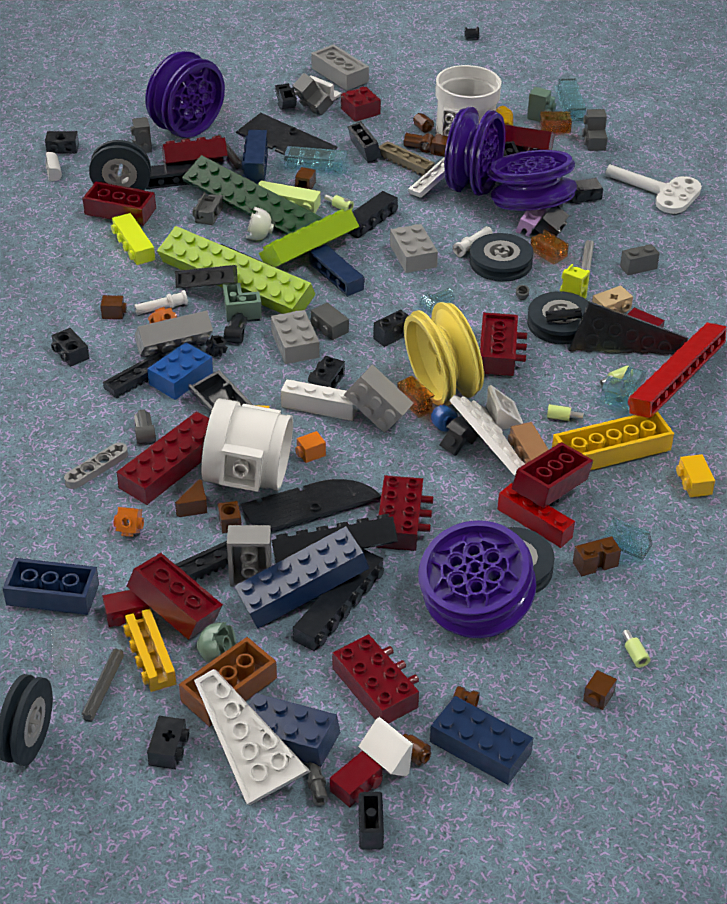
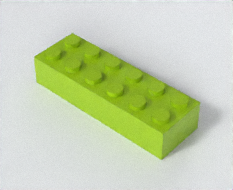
[259,208,359,267]

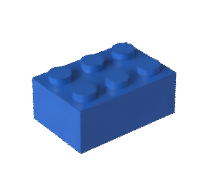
[147,342,213,400]

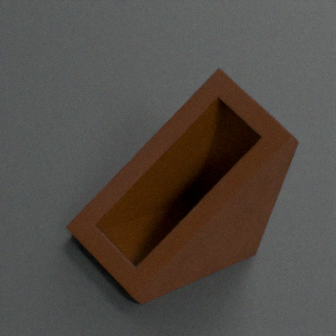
[175,479,207,517]

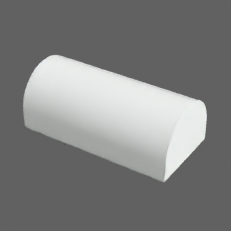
[46,152,62,181]

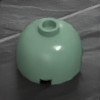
[197,622,237,663]

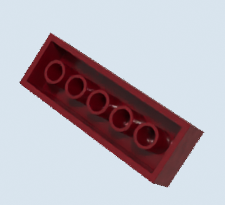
[116,411,210,505]

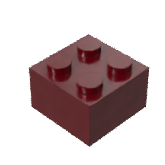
[341,87,381,122]

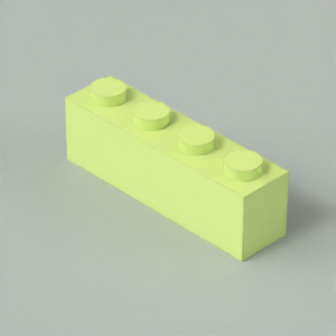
[258,181,321,213]

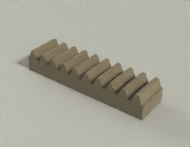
[379,141,435,176]

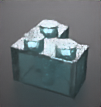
[600,367,646,410]

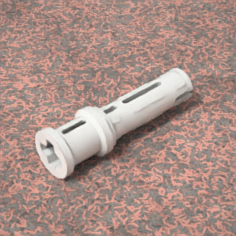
[453,226,493,257]
[135,290,188,315]

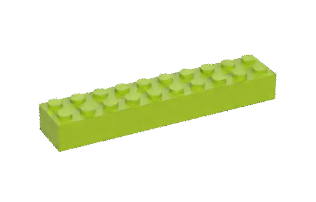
[157,226,316,314]

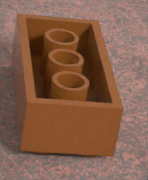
[179,637,277,727]

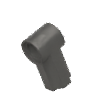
[134,410,156,444]

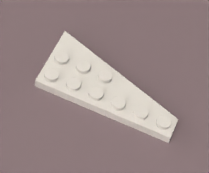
[449,395,525,476]
[194,669,311,805]

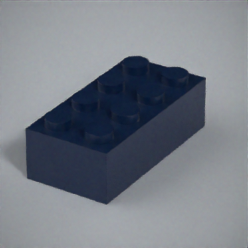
[242,130,268,184]
[2,558,99,615]
[248,693,341,767]
[430,696,534,785]

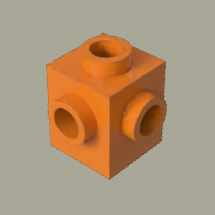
[148,307,177,324]
[113,507,144,537]

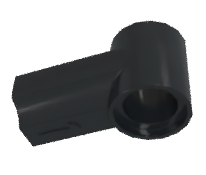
[224,313,247,344]

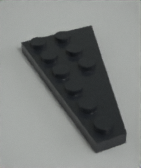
[569,301,689,354]

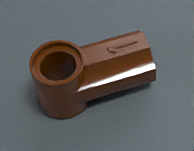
[403,133,434,153]

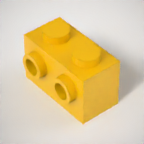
[676,454,715,497]

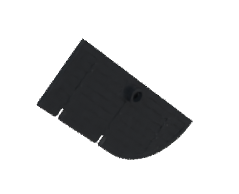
[236,113,338,159]
[240,479,381,531]

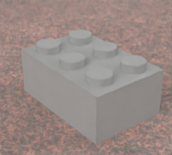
[390,224,438,273]
[271,310,320,364]
[344,364,413,433]
[227,525,272,586]

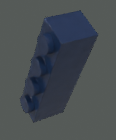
[309,244,365,297]

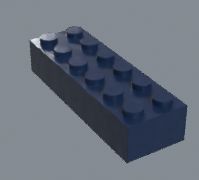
[235,526,369,629]

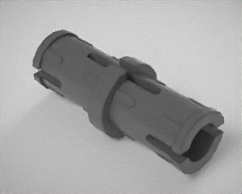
[306,762,328,806]

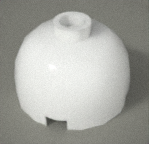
[246,207,274,241]

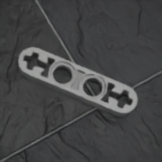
[64,443,128,489]

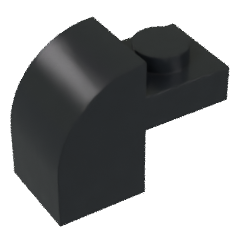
[275,83,297,110]
[439,416,479,456]

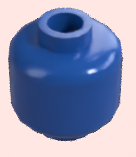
[431,405,458,432]

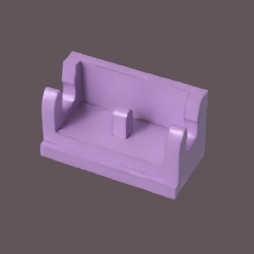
[516,209,547,236]

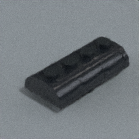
[188,370,253,413]

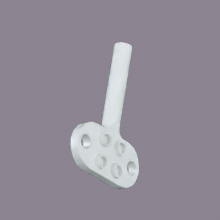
[605,165,702,213]

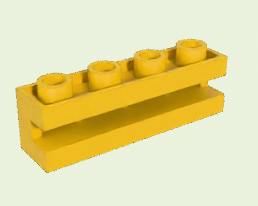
[123,609,176,692]

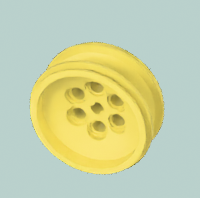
[404,302,484,406]

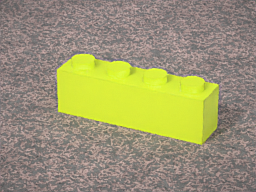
[111,213,155,265]

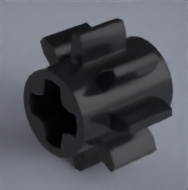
[205,335,228,357]

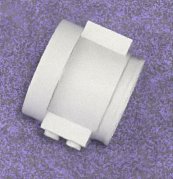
[435,65,501,136]
[202,398,293,492]

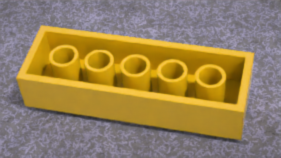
[552,411,674,470]

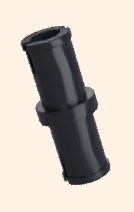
[545,307,582,322]

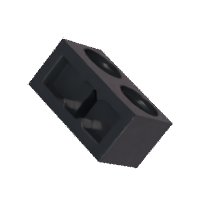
[51,328,90,367]

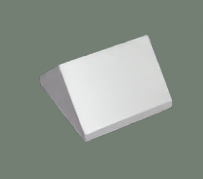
[486,385,524,430]
[358,717,413,777]

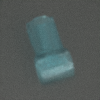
[419,288,455,315]

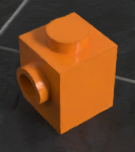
[295,431,326,463]

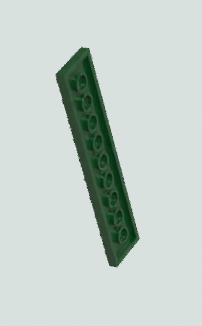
[182,155,322,235]

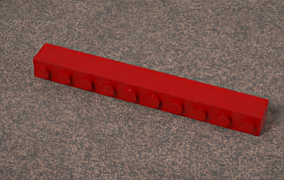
[628,322,727,418]

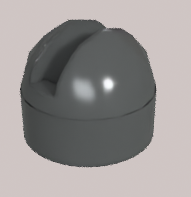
[516,285,530,300]

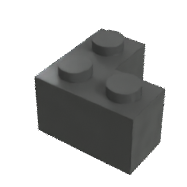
[292,73,333,115]
[582,109,608,151]

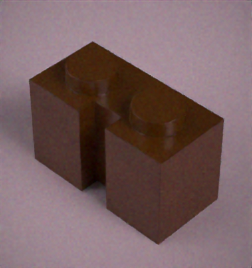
[573,536,621,577]

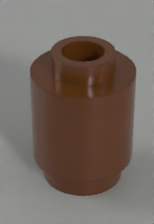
[413,113,434,133]
[402,734,431,765]

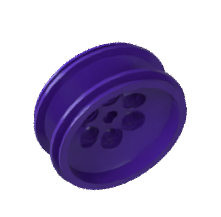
[145,51,225,138]
[444,106,505,196]
[489,150,577,211]
[418,520,536,638]

